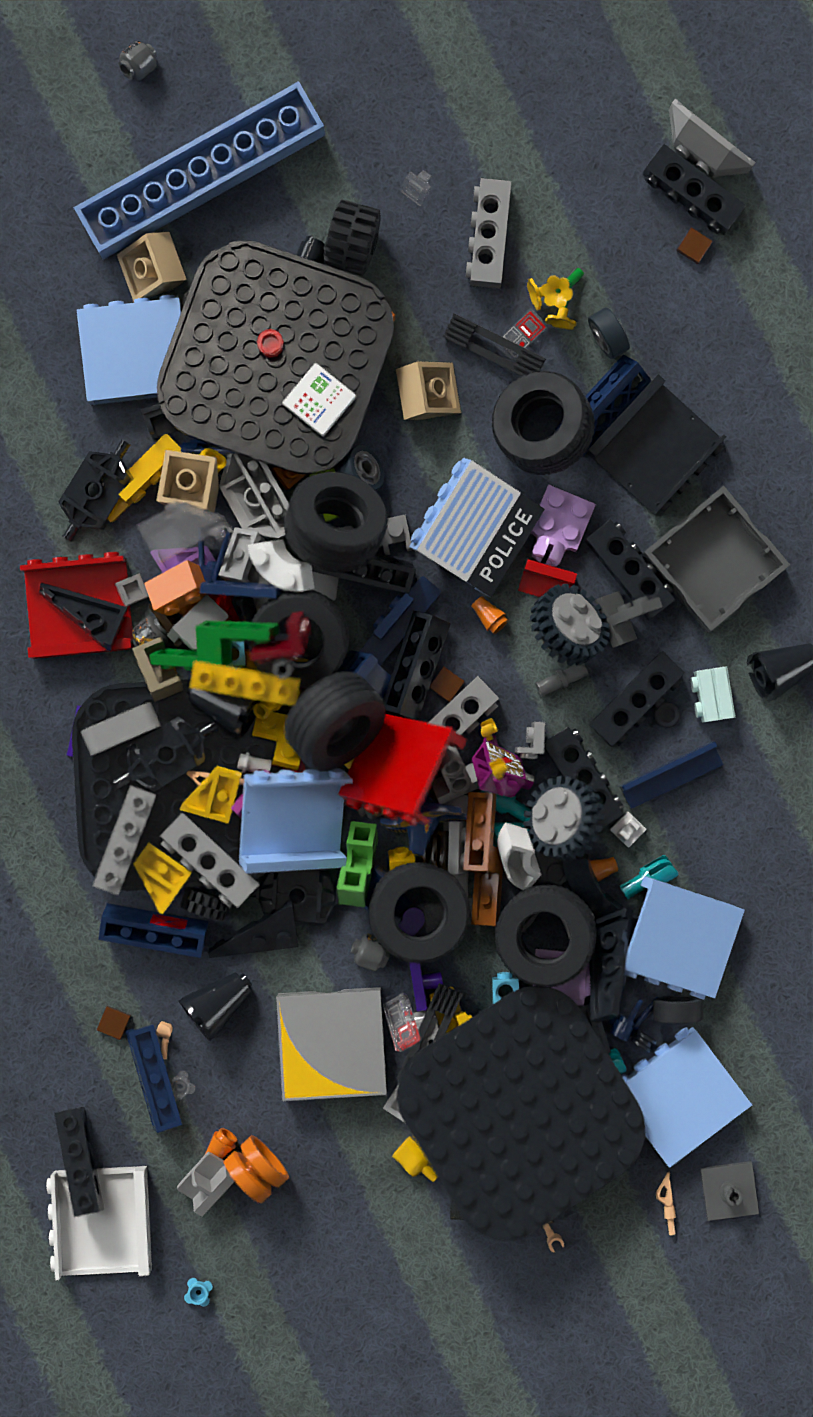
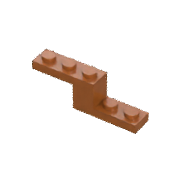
[463,792,503,926]

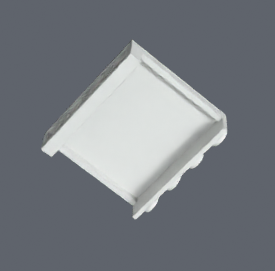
[47,1166,152,1280]

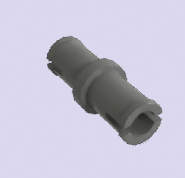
[273,656,294,679]
[535,663,589,697]

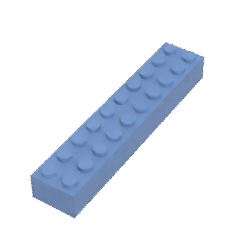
[73,81,325,260]

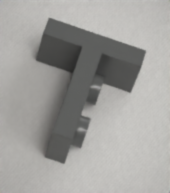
[595,591,662,648]

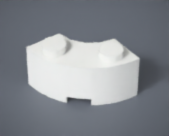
[247,540,314,591]
[497,823,541,890]

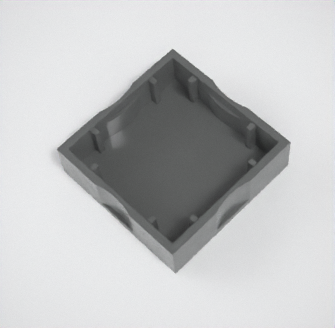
[641,486,790,633]

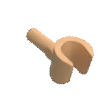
[156,1021,173,1059]
[543,1223,564,1252]

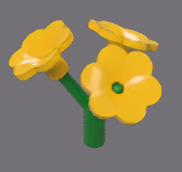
[527,268,584,330]

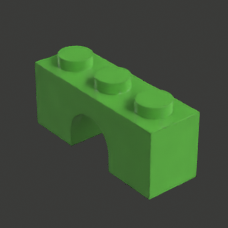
[337,821,378,907]

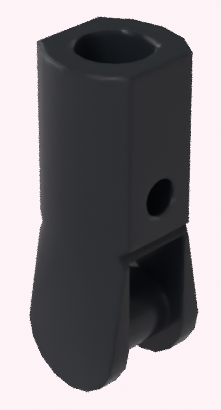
[232,595,257,622]

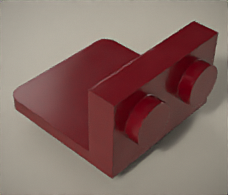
[250,611,311,663]

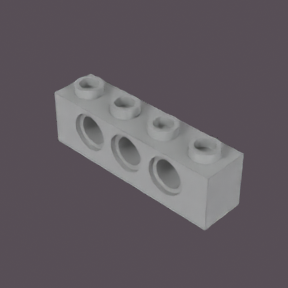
[466,178,511,289]
[429,676,499,735]
[93,786,156,895]
[161,813,259,908]

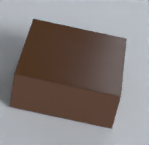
[677,228,713,264]
[429,667,464,702]
[97,1005,131,1040]

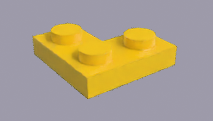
[252,712,300,770]

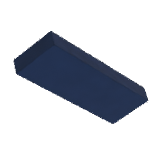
[200,580,284,598]

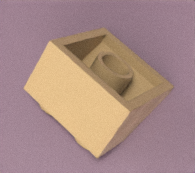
[117,232,187,301]
[396,362,461,420]
[157,450,219,513]

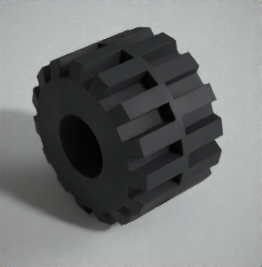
[324,199,381,276]

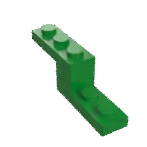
[150,620,279,670]

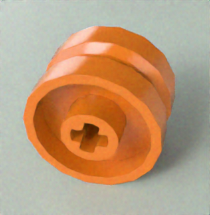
[224,1135,289,1203]

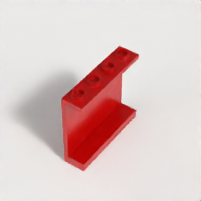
[20,552,134,659]
[338,714,467,826]

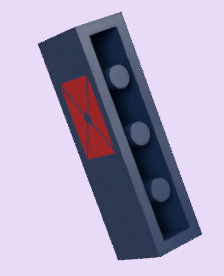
[98,903,208,958]

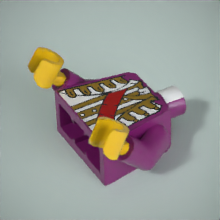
[472,718,534,798]

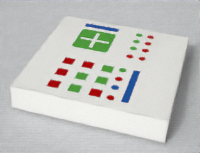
[282,363,356,437]

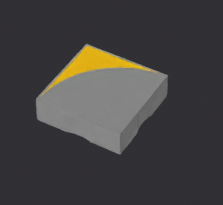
[276,987,387,1101]

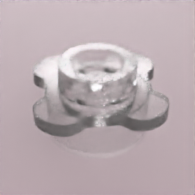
[169,1071,195,1101]

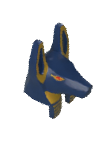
[380,794,467,856]

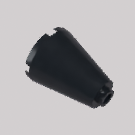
[747,643,813,702]
[187,683,261,738]
[179,972,252,1041]

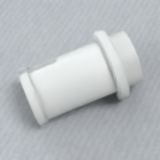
[237,752,272,773]

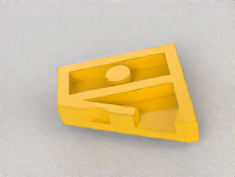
[180,766,242,823]
[134,843,192,914]

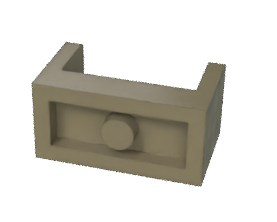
[132,637,183,702]

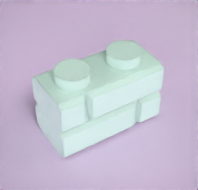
[690,666,735,722]

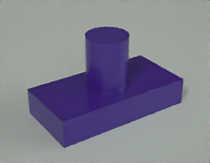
[409,962,443,1011]

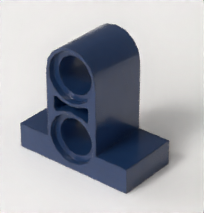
[337,650,391,699]

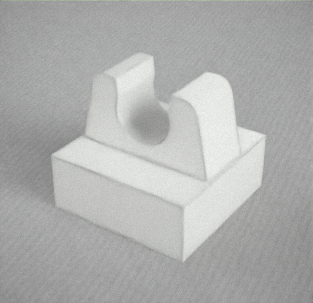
[609,811,647,848]

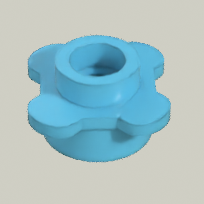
[184,1278,213,1307]

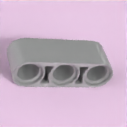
[81,702,161,756]

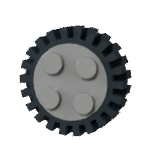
[530,584,610,666]
[523,776,604,860]

